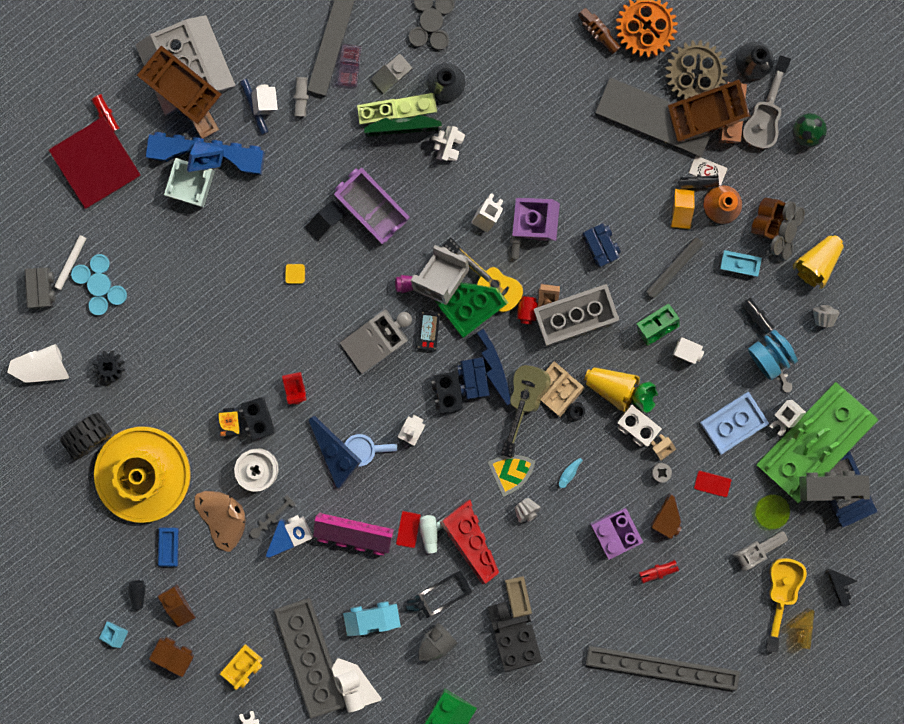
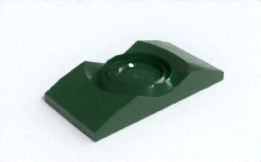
[364,115,442,137]

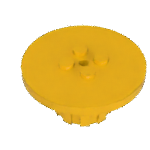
[94,427,191,523]

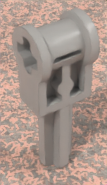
[733,531,788,572]

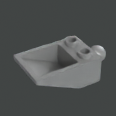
[340,310,412,374]

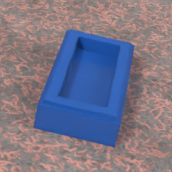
[158,527,179,566]

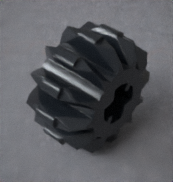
[93,351,126,383]

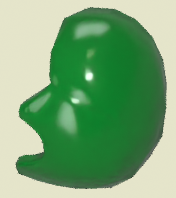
[632,382,658,413]

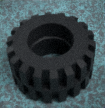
[60,413,113,460]

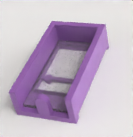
[334,167,410,245]

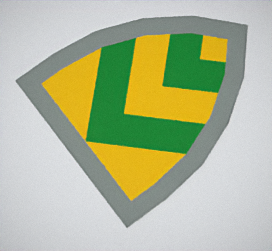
[488,455,536,497]

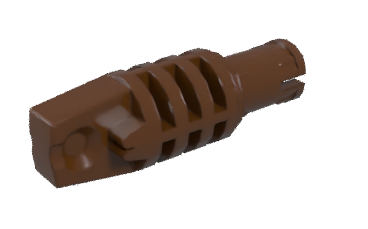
[578,8,621,55]

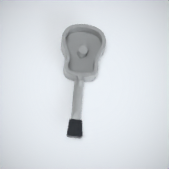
[742,55,791,149]

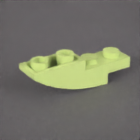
[357,93,437,124]

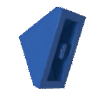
[187,141,224,172]
[266,519,294,558]

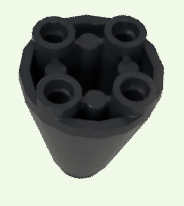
[735,41,774,80]
[427,63,466,102]

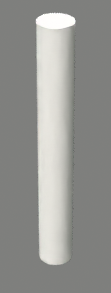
[55,235,87,289]

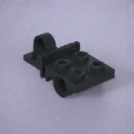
[488,602,542,672]

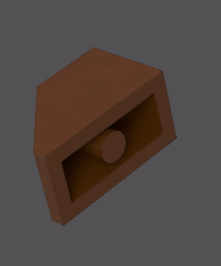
[650,493,682,539]
[158,585,196,627]

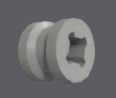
[651,463,672,482]

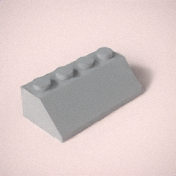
[534,284,619,347]

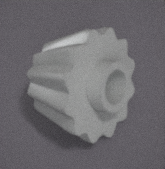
[813,305,839,327]
[514,498,541,523]

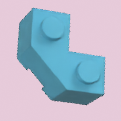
[343,601,401,636]

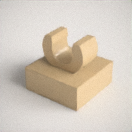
[651,434,676,460]

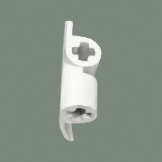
[7,344,69,383]
[331,658,382,713]

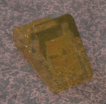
[787,608,814,649]

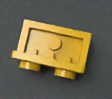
[220,644,263,690]

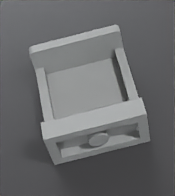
[411,245,469,305]

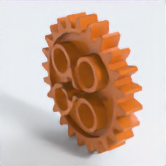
[615,0,678,58]

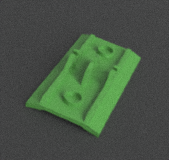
[757,382,879,504]

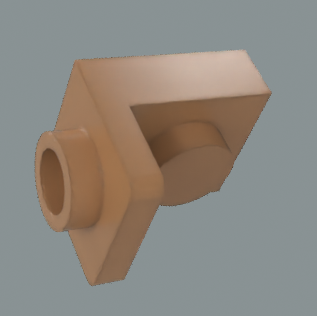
[192,112,219,139]

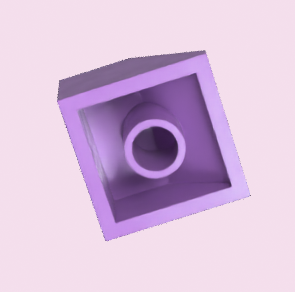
[512,198,560,241]

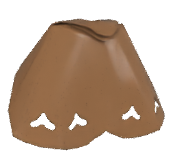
[195,491,246,552]

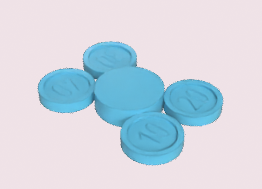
[71,254,127,315]

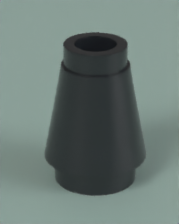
[127,580,146,610]

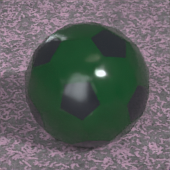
[792,113,827,147]

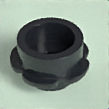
[567,402,585,421]

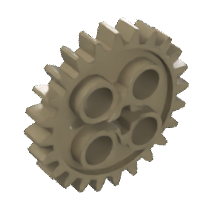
[665,40,728,100]

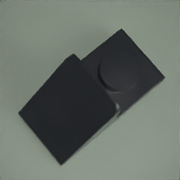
[826,568,857,608]

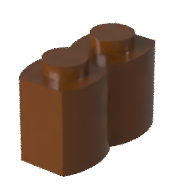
[751,197,786,240]
[149,636,195,677]

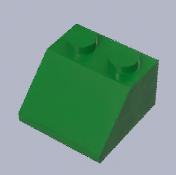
[425,688,477,724]

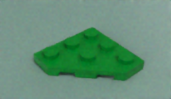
[434,282,508,338]

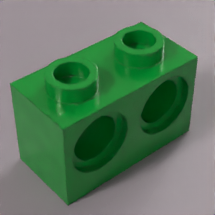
[636,304,680,346]

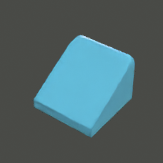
[99,621,128,648]

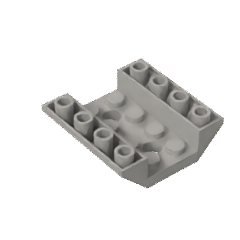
[136,15,236,116]

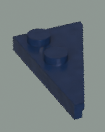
[309,416,362,489]

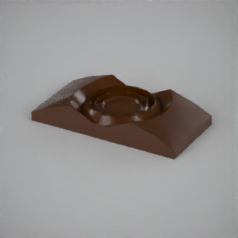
[137,46,222,124]
[668,80,750,142]

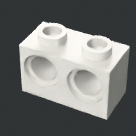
[616,404,662,447]

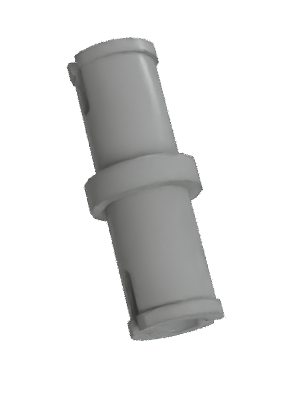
[293,77,309,117]

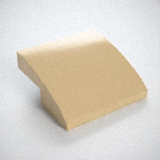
[541,362,585,417]

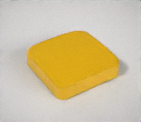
[286,264,305,283]

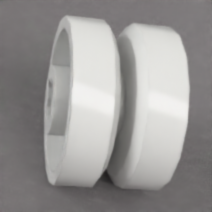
[234,448,279,492]

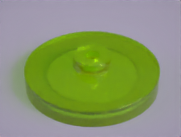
[755,494,790,529]

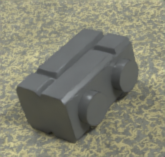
[24,268,56,308]

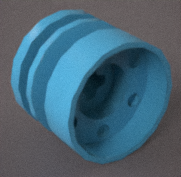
[747,329,798,381]

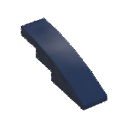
[477,329,511,405]

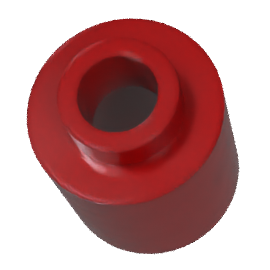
[517,296,538,324]

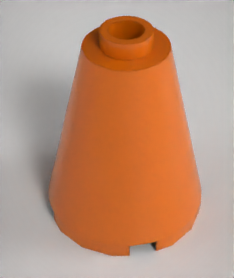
[704,185,742,224]

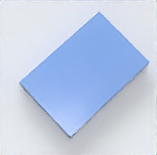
[700,392,769,455]

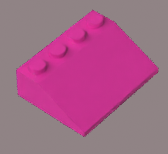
[313,513,394,556]

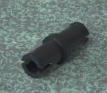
[680,174,719,190]
[741,297,775,335]

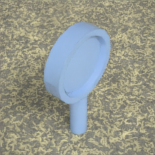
[345,434,397,466]

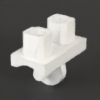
[431,126,465,161]

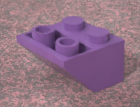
[590,508,643,560]

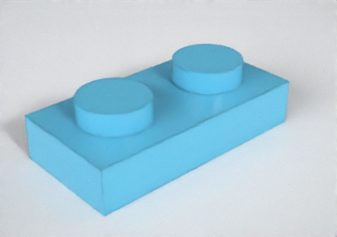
[720,250,762,277]

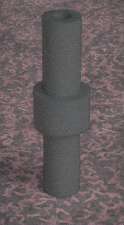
[511,235,522,259]

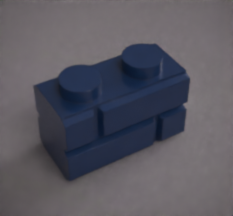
[582,223,621,268]
[457,357,489,399]

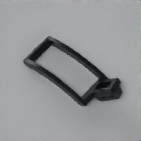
[405,571,472,618]

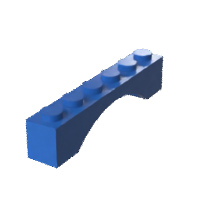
[146,132,265,175]

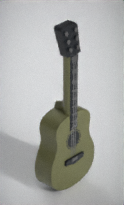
[501,365,551,458]

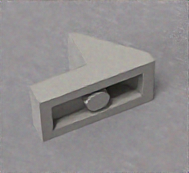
[371,54,413,94]

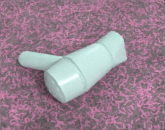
[420,515,444,553]

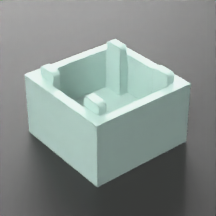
[164,158,215,208]

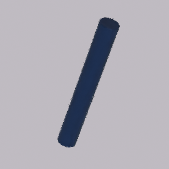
[240,79,269,135]

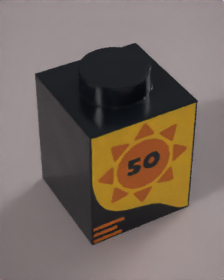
[218,407,242,436]

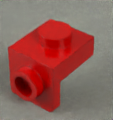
[282,372,306,404]

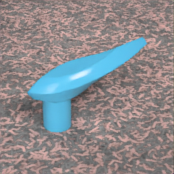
[559,458,583,488]

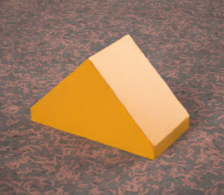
[671,189,694,229]

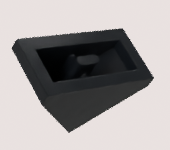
[305,201,346,241]

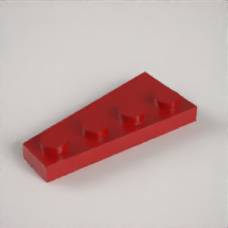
[440,499,499,585]

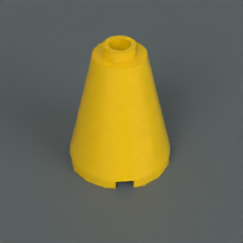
[793,235,844,289]
[584,367,640,412]

